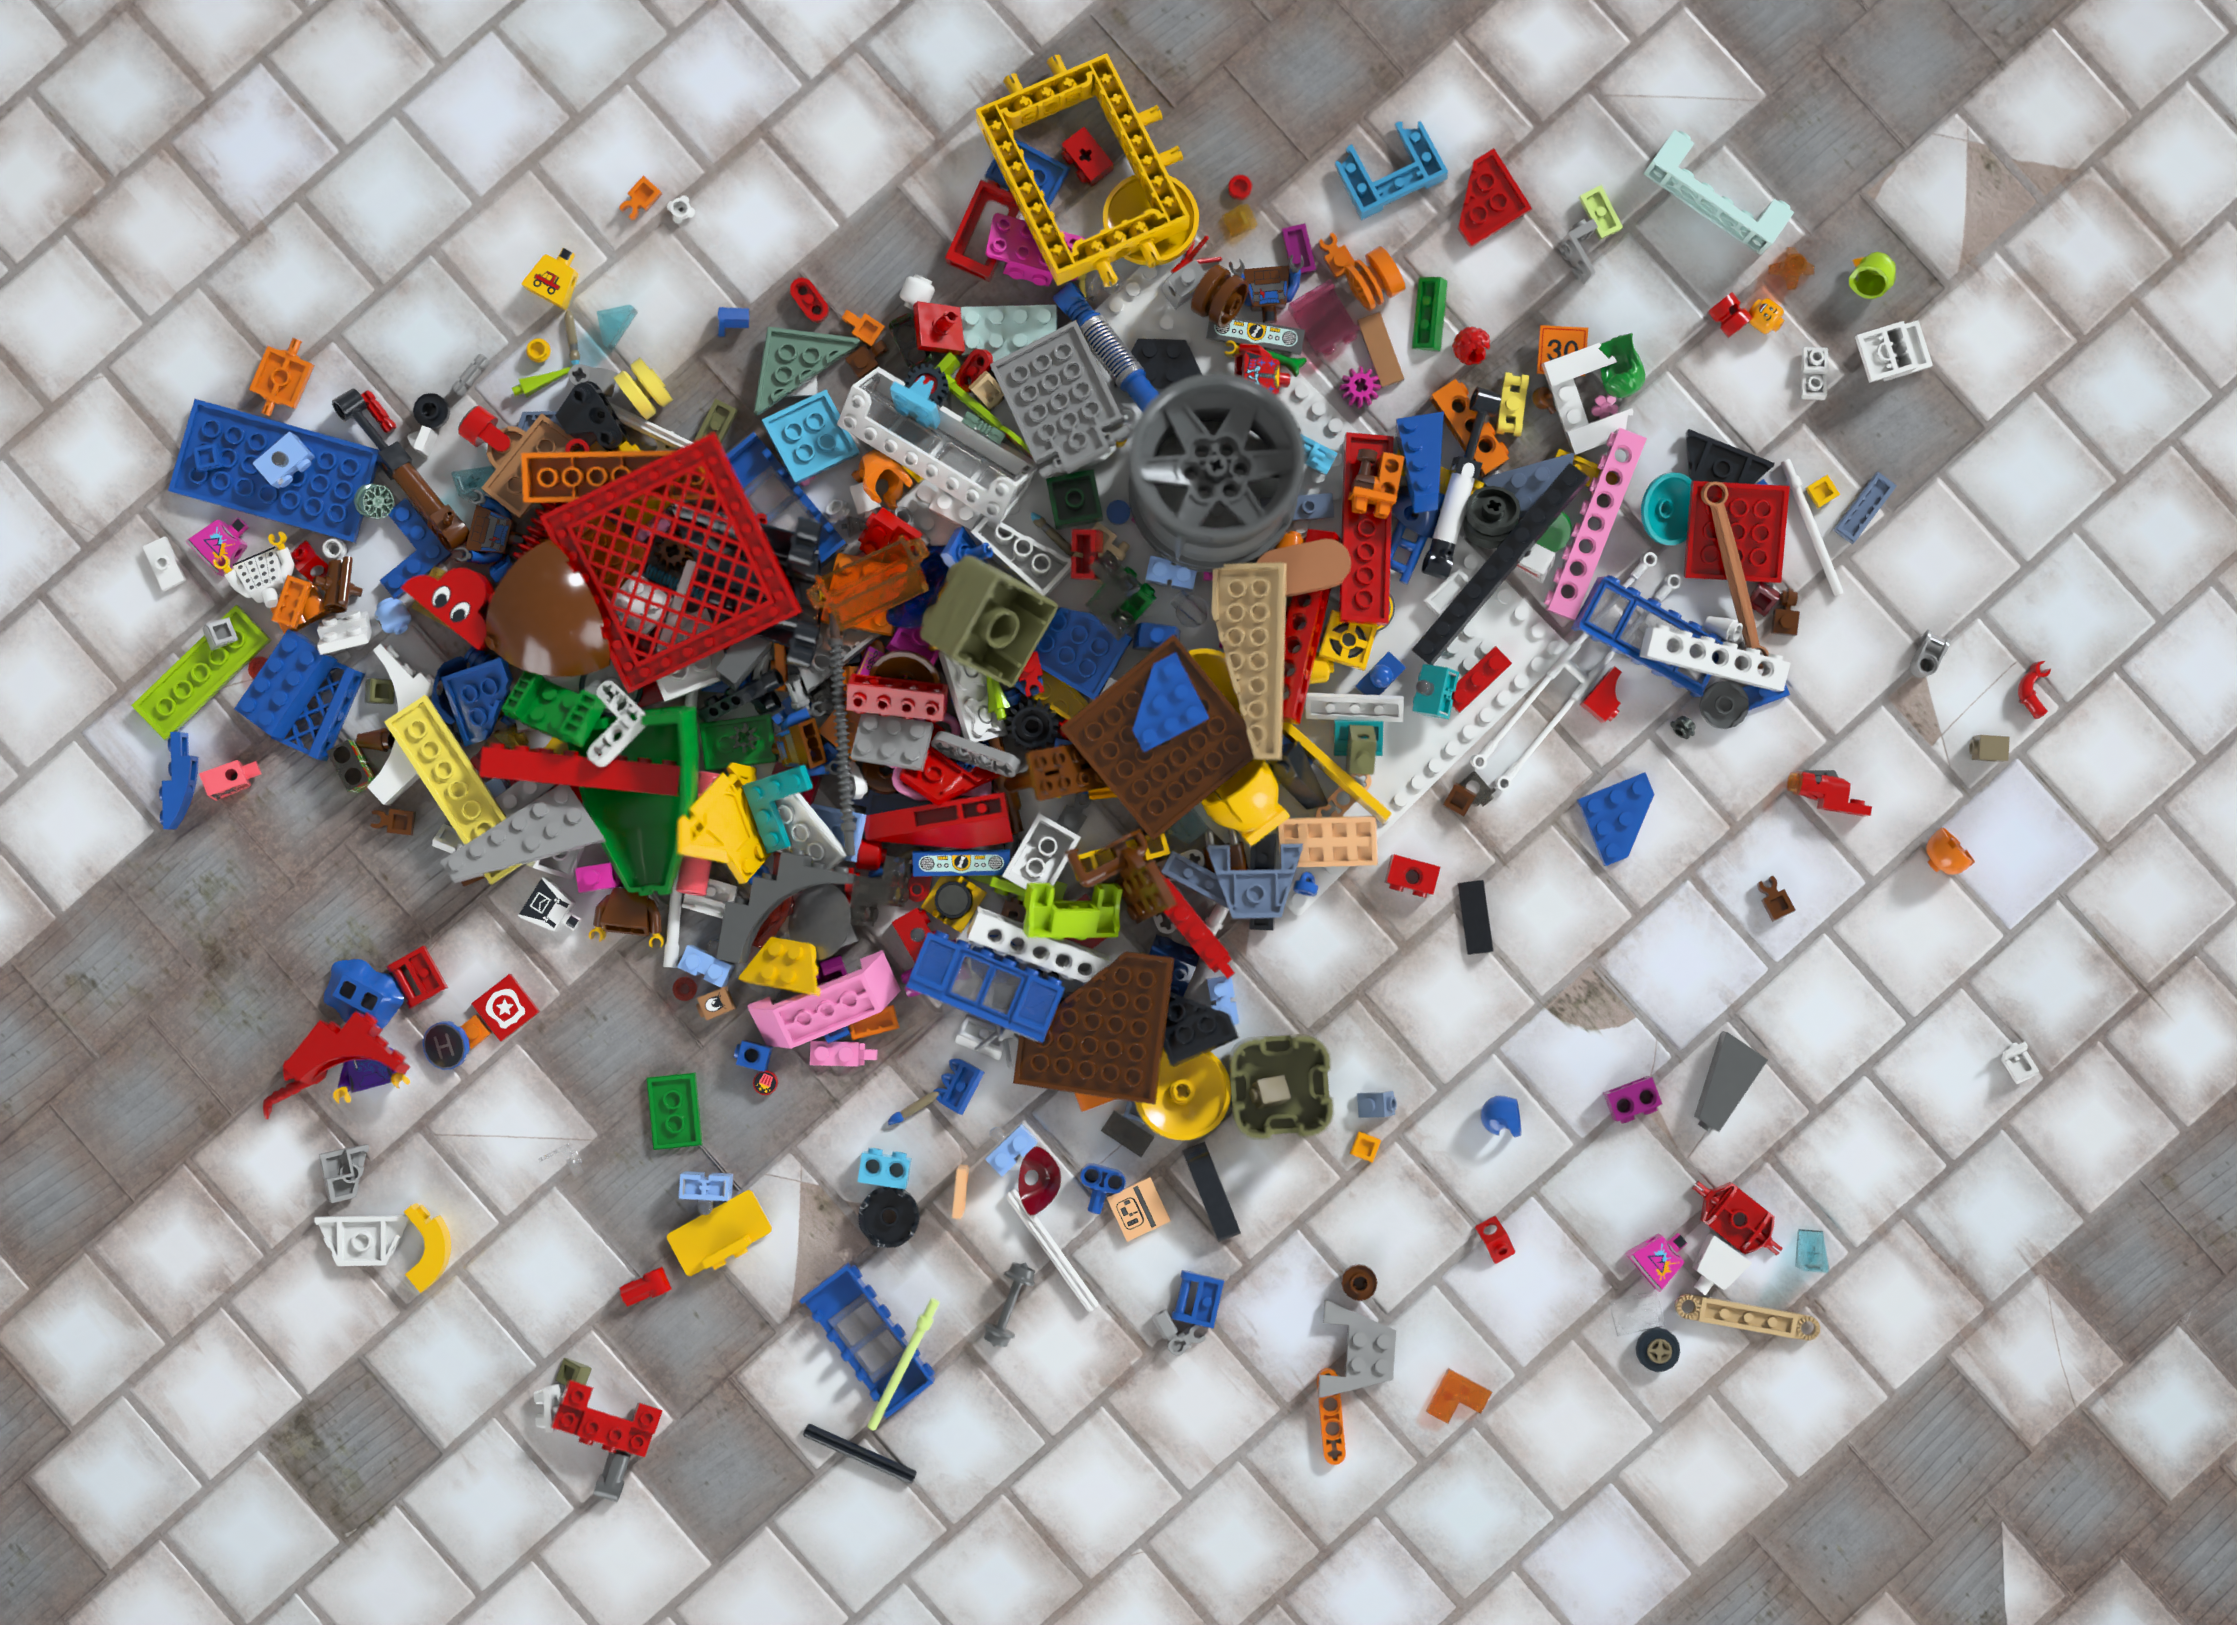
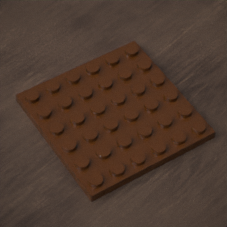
[1060,634,1255,841]

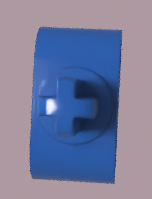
[1080,1163,1126,1214]

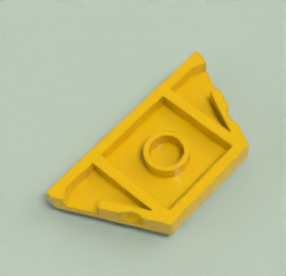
[738,937,820,996]

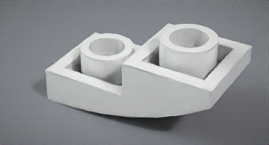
[1800,347,1829,400]

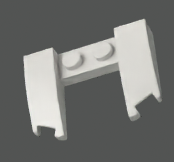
[1542,343,1633,455]

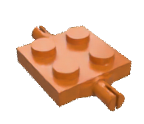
[249,338,315,417]

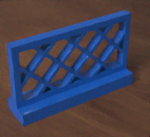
[271,662,365,762]

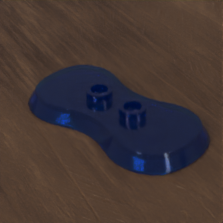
[886,545,950,629]

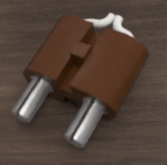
[1202,828,1248,874]

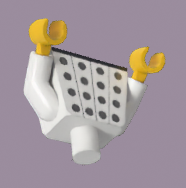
[213,531,295,608]

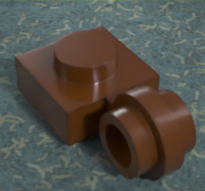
[1771,588,1800,636]

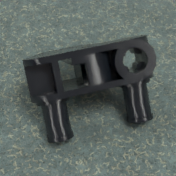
[555,381,630,452]

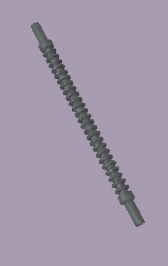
[828,613,856,856]

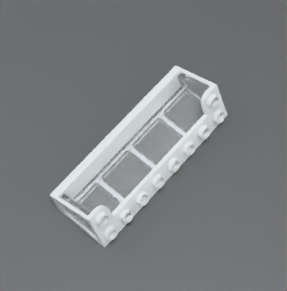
[837,367,1040,524]

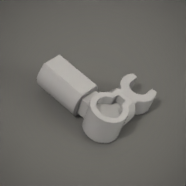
[1152,1309,1206,1356]

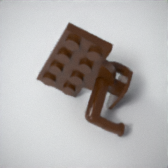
[1064,828,1177,924]

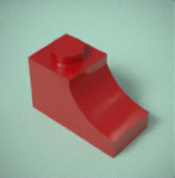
[1580,666,1622,723]

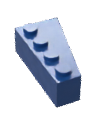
[1396,411,1444,513]

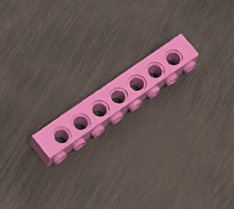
[1544,428,1647,620]

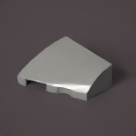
[319,1144,369,1203]

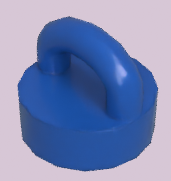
[1293,872,1319,897]

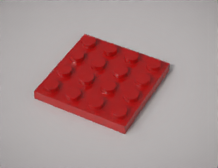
[1683,481,1790,583]

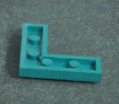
[742,765,813,854]

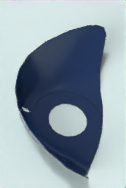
[1392,485,1440,539]
[431,656,468,724]

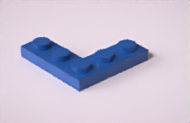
[379,498,453,599]

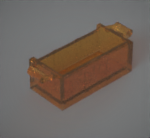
[806,535,929,632]

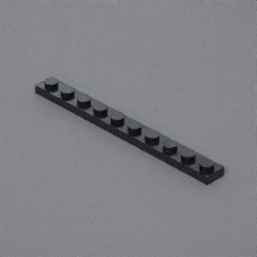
[1412,463,1590,665]

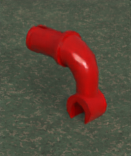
[2018,661,2051,719]

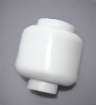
[900,274,935,310]

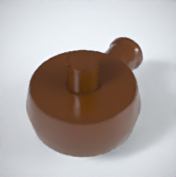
[1532,387,1557,414]

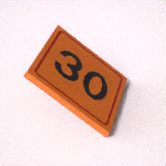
[1537,325,1588,376]

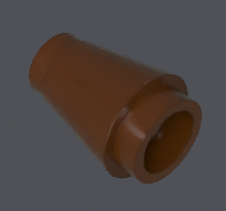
[356,728,395,752]

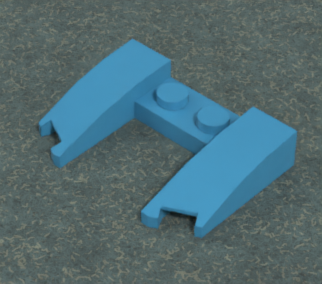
[1335,121,1448,220]

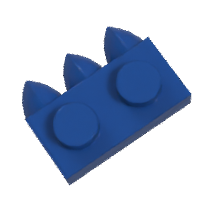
[933,1059,985,1115]

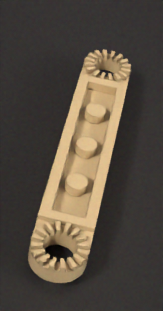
[1675,1294,1821,1341]

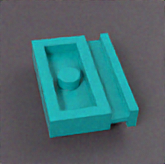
[1334,720,1384,756]

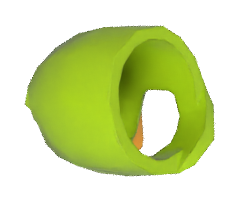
[1849,252,1896,299]

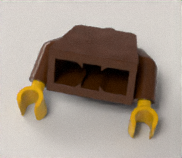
[589,888,665,948]

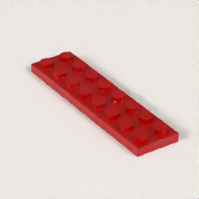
[1339,432,1394,626]

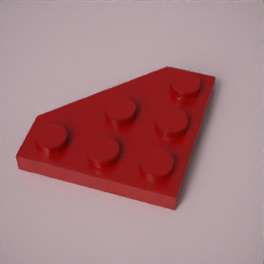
[1458,148,1532,248]

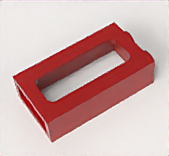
[945,180,1021,283]

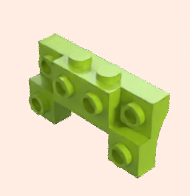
[1023,883,1123,940]

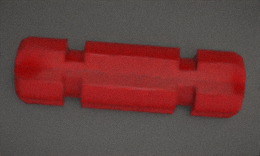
[361,390,396,434]

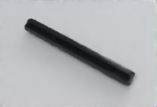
[803,1424,917,1484]

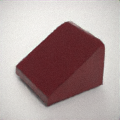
[1749,582,1781,617]

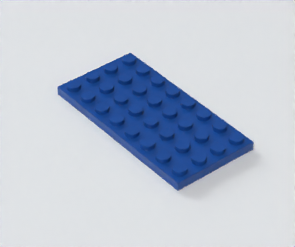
[168,399,380,543]

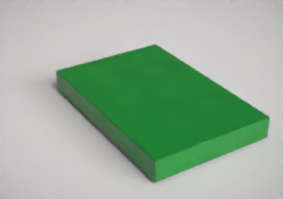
[699,714,778,771]
[646,1072,703,1150]

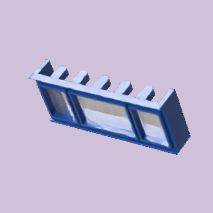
[1571,575,1723,697]

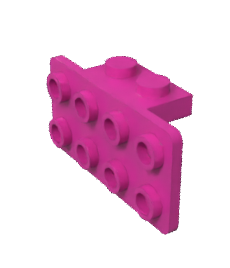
[985,213,1085,286]

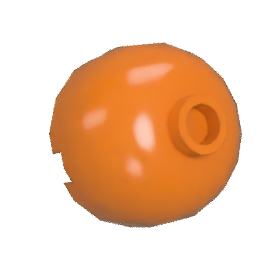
[1926,827,1975,875]

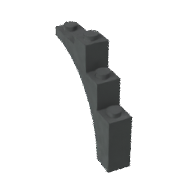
[704,535,772,691]
[716,848,856,963]

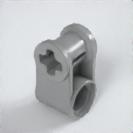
[568,364,618,397]
[1910,630,1951,678]

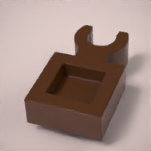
[370,809,416,836]
[1757,876,1796,922]

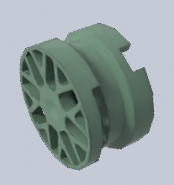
[354,484,394,519]

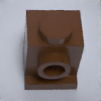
[1001,897,1027,923]

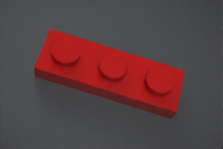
[1451,646,1512,713]

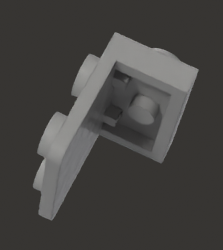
[1560,219,1598,284]

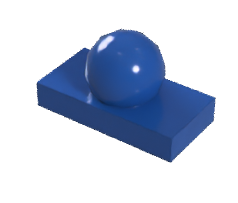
[1355,651,1406,695]

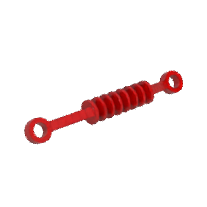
[488,439,590,605]

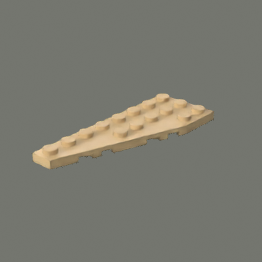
[1212,563,1287,760]

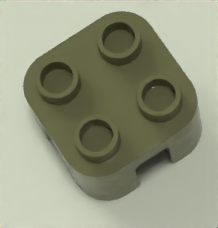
[1229,1034,1333,1139]

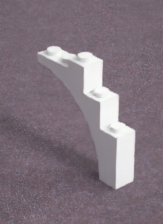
[367,644,442,805]

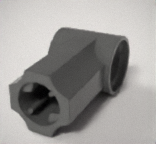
[594,1450,631,1502]

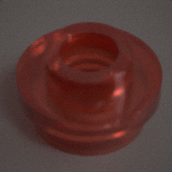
[672,977,697,1001]

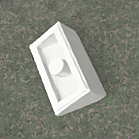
[955,1015,1004,1060]

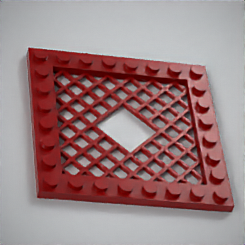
[540,432,802,694]

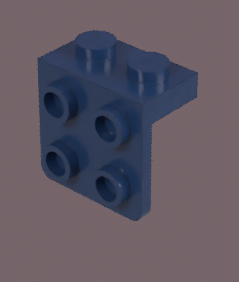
[1149,934,1200,997]

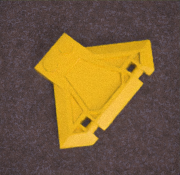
[677,762,771,884]

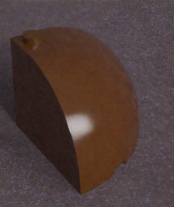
[485,539,610,677]

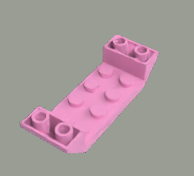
[747,950,901,1049]

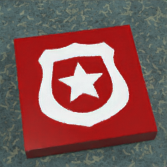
[471,974,540,1042]

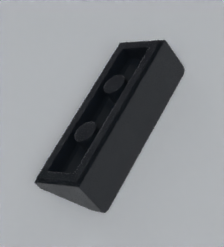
[1457,880,1493,955]

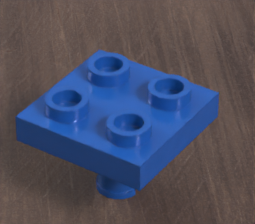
[941,526,993,568]

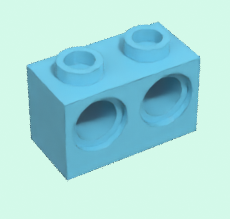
[857,1148,912,1189]

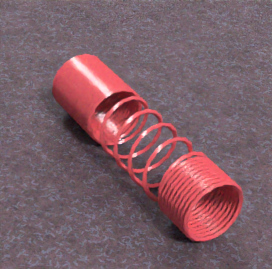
[675,772,720,896]

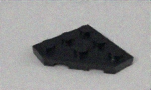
[1163,992,1239,1067]

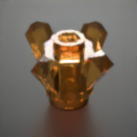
[1769,247,1814,290]

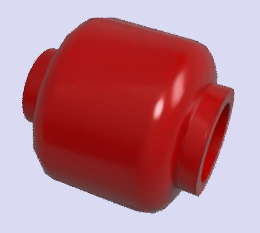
[851,838,887,871]

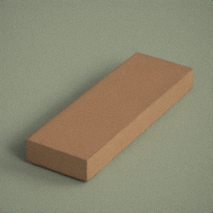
[1357,312,1404,388]

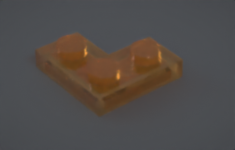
[1426,1368,1492,1424]

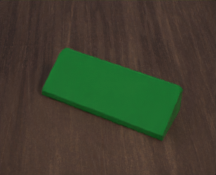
[1412,277,1448,351]

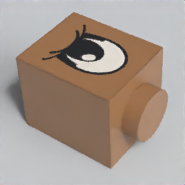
[696,986,736,1021]

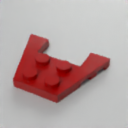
[899,720,1000,806]

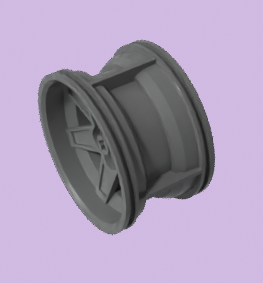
[1128,374,1305,572]

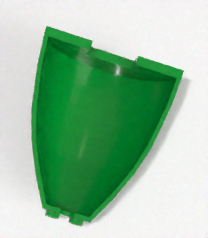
[567,706,699,896]

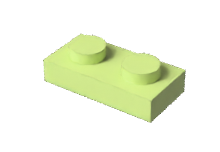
[1579,185,1623,240]

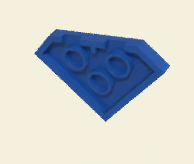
[1133,652,1209,752]
[441,657,513,746]
[1577,772,1654,866]

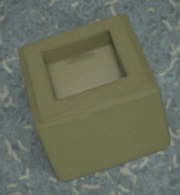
[365,678,394,704]
[555,1358,592,1386]

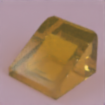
[1222,204,1258,237]
[494,723,529,750]

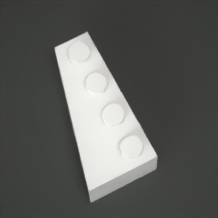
[970,516,1071,597]

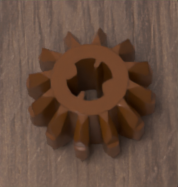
[654,532,694,573]

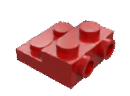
[858,507,923,566]

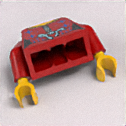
[1224,340,1291,395]

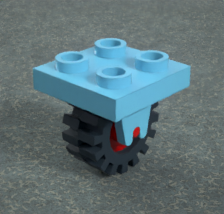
[890,364,949,430]

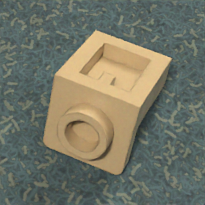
[968,371,1004,410]

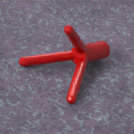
[1170,235,1222,274]

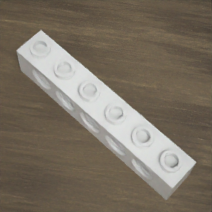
[1639,624,1790,691]
[967,906,1114,985]

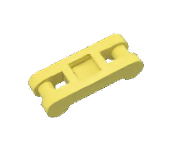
[1496,372,1529,437]

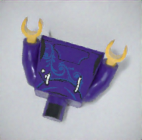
[333,1046,410,1104]

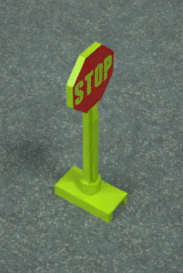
[935,352,1034,460]

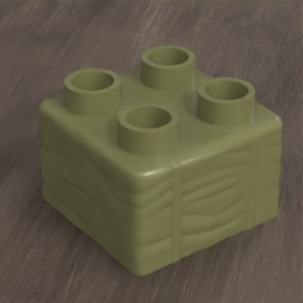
[921,555,1058,687]

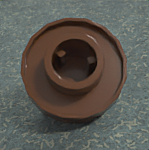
[1341,1264,1377,1301]

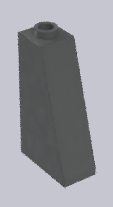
[1694,1031,1768,1132]

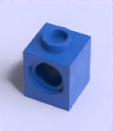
[734,1040,773,1072]

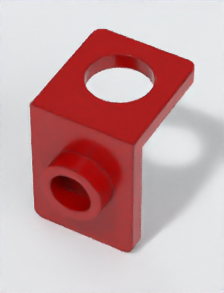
[290,540,328,583]
[1475,1216,1515,1264]

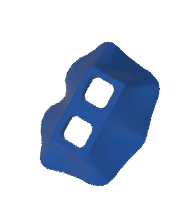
[324,959,404,1029]

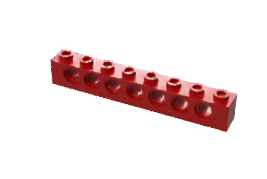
[1282,529,1341,725]

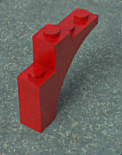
[282,1011,411,1084]

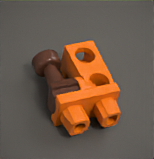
[1348,449,1405,519]

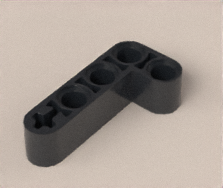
[1182,1142,1241,1242]

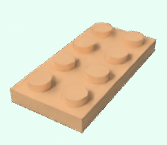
[1278,816,1378,868]

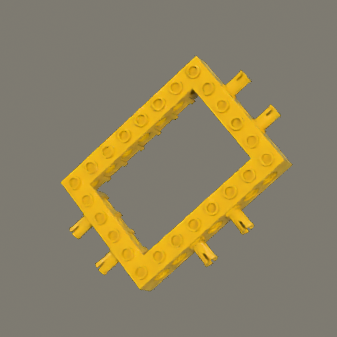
[976,53,1190,287]

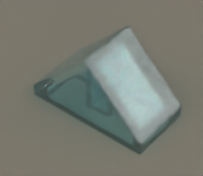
[596,305,638,352]
[451,466,495,501]
[1795,1229,1829,1273]

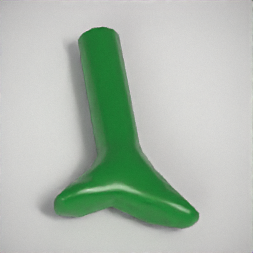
[1265,349,1307,377]

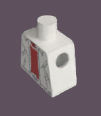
[1515,544,1556,583]

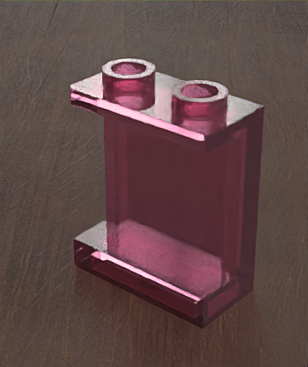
[1288,279,1360,357]

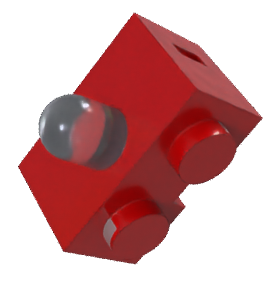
[891,908,935,963]

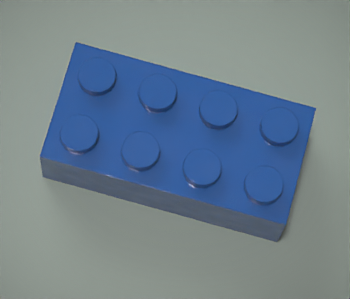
[234,629,337,739]

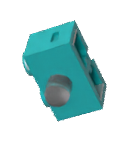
[1412,664,1459,719]

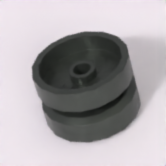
[1463,486,1521,549]

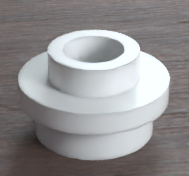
[322,537,347,561]

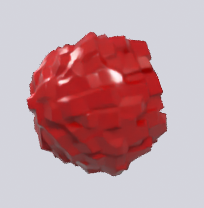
[1452,326,1490,366]

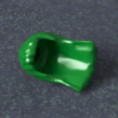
[1598,333,1645,398]

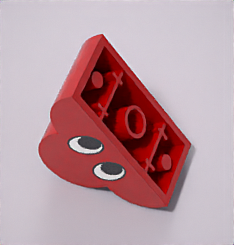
[401,568,494,652]

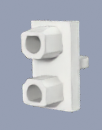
[534,1384,563,1433]

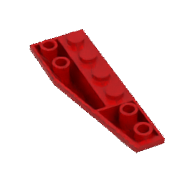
[864,792,1014,849]

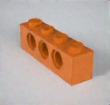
[1429,379,1509,478]

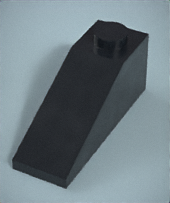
[1267,741,1329,810]

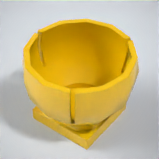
[1201,758,1290,846]

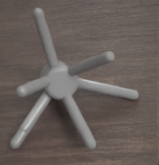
[974,1024,1037,1069]

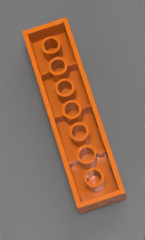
[521,451,717,503]

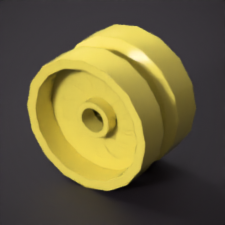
[613,357,673,420]

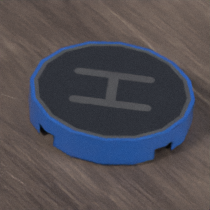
[423,1021,470,1070]

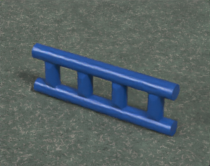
[1390,493,1445,585]

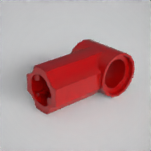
[619,1267,672,1307]

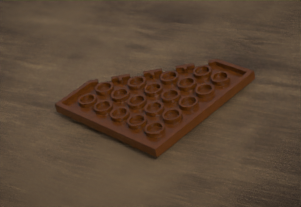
[1013,952,1174,1105]

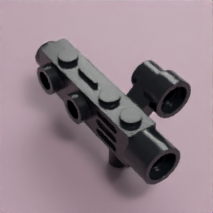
[698,668,784,723]

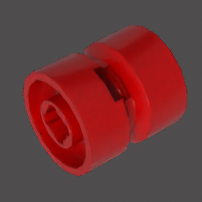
[1708,292,1753,338]

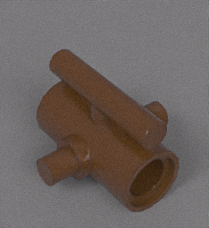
[313,556,363,613]

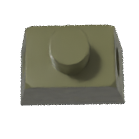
[1346,725,1376,775]

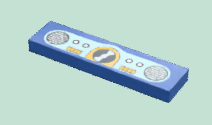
[912,849,1010,876]

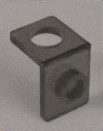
[1459,771,1496,807]

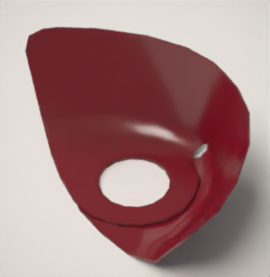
[1018,1146,1061,1215]

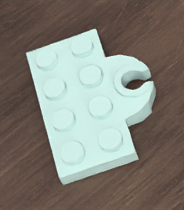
[961,305,1057,373]

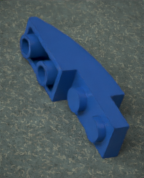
[159,732,198,830]

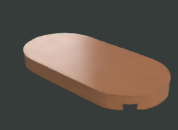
[1256,539,1351,597]

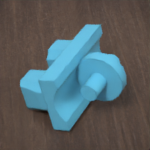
[1302,435,1338,475]

